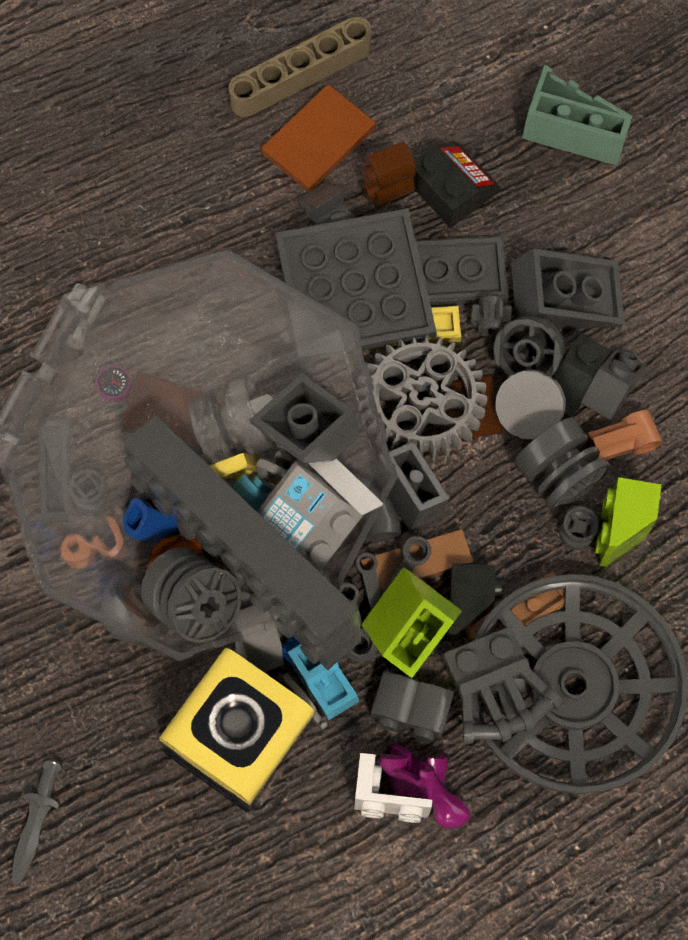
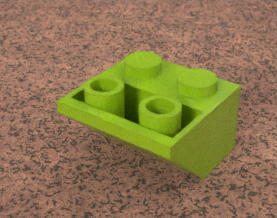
[595,477,662,567]
[361,567,462,678]

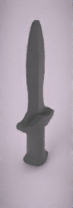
[12,759,63,885]

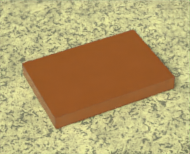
[261,84,376,192]

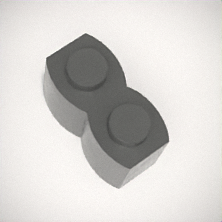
[371,672,454,742]

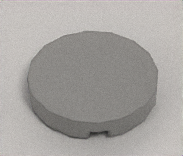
[496,369,566,439]

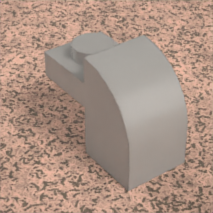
[230,590,284,672]

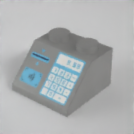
[257,462,363,571]

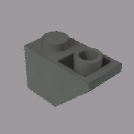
[580,348,646,420]

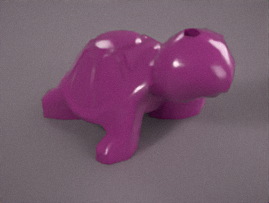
[378,744,471,829]

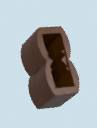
[361,141,416,207]

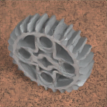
[359,335,487,460]

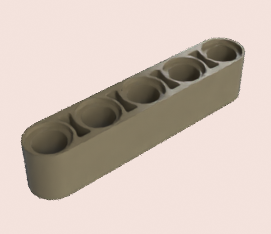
[229,17,371,117]

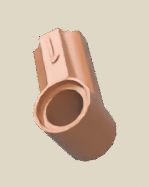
[587,410,663,460]

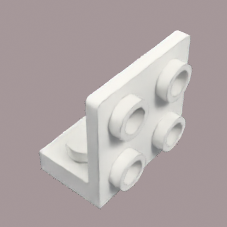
[354,753,432,823]

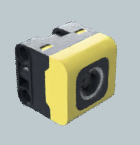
[159,647,315,813]

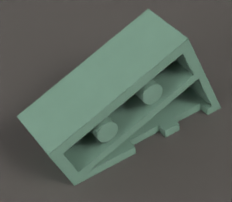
[522,64,632,166]

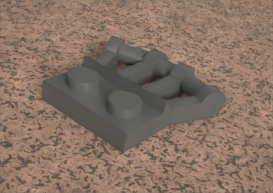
[443,626,563,744]

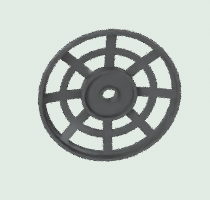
[472,574,688,794]

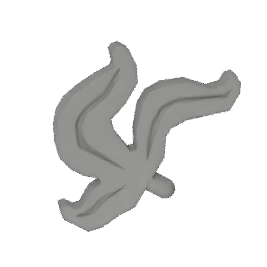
[275,672,328,731]

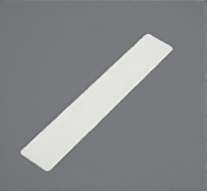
[247,394,383,515]

